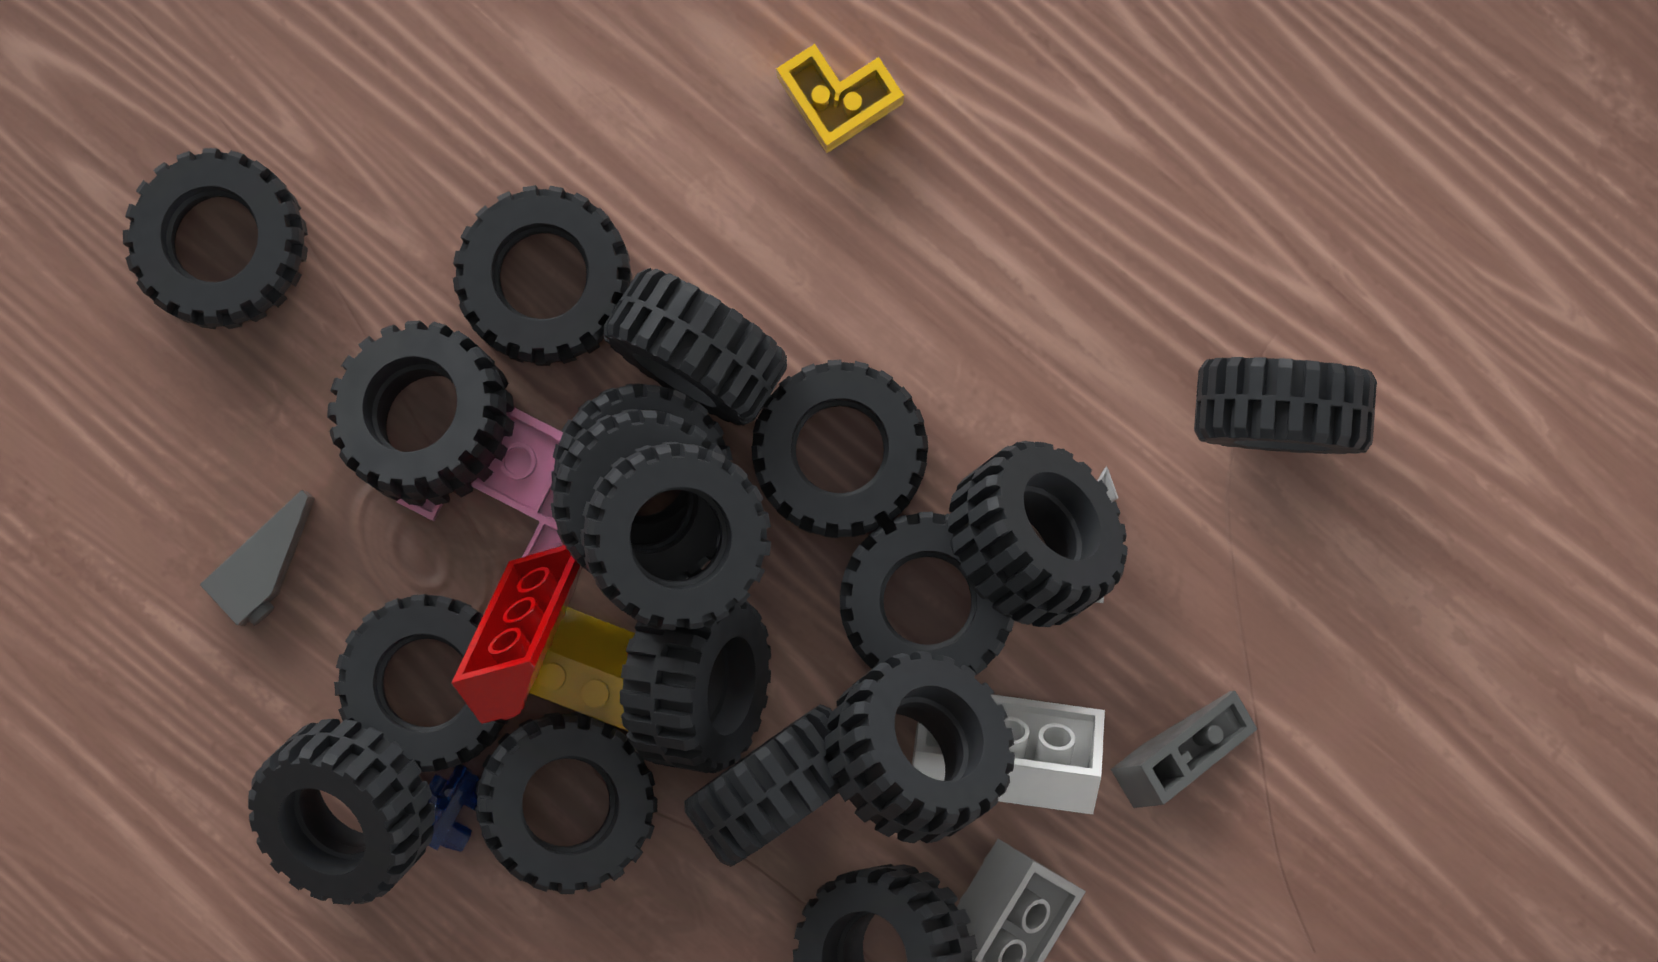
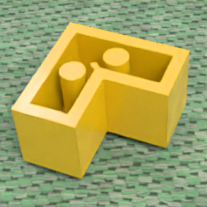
[776,44,904,153]

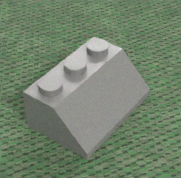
[957,839,1086,962]

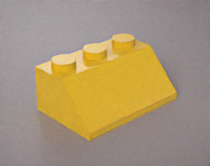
[529,607,635,731]

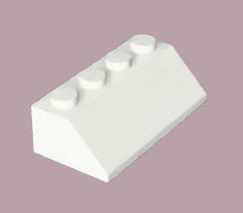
[912,694,1105,814]

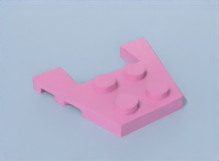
[396,407,564,557]

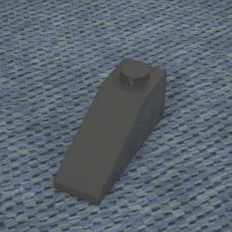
[200,490,315,626]
[1111,691,1257,808]

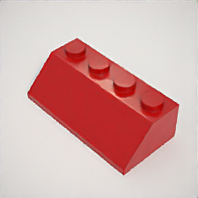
[451,545,582,724]

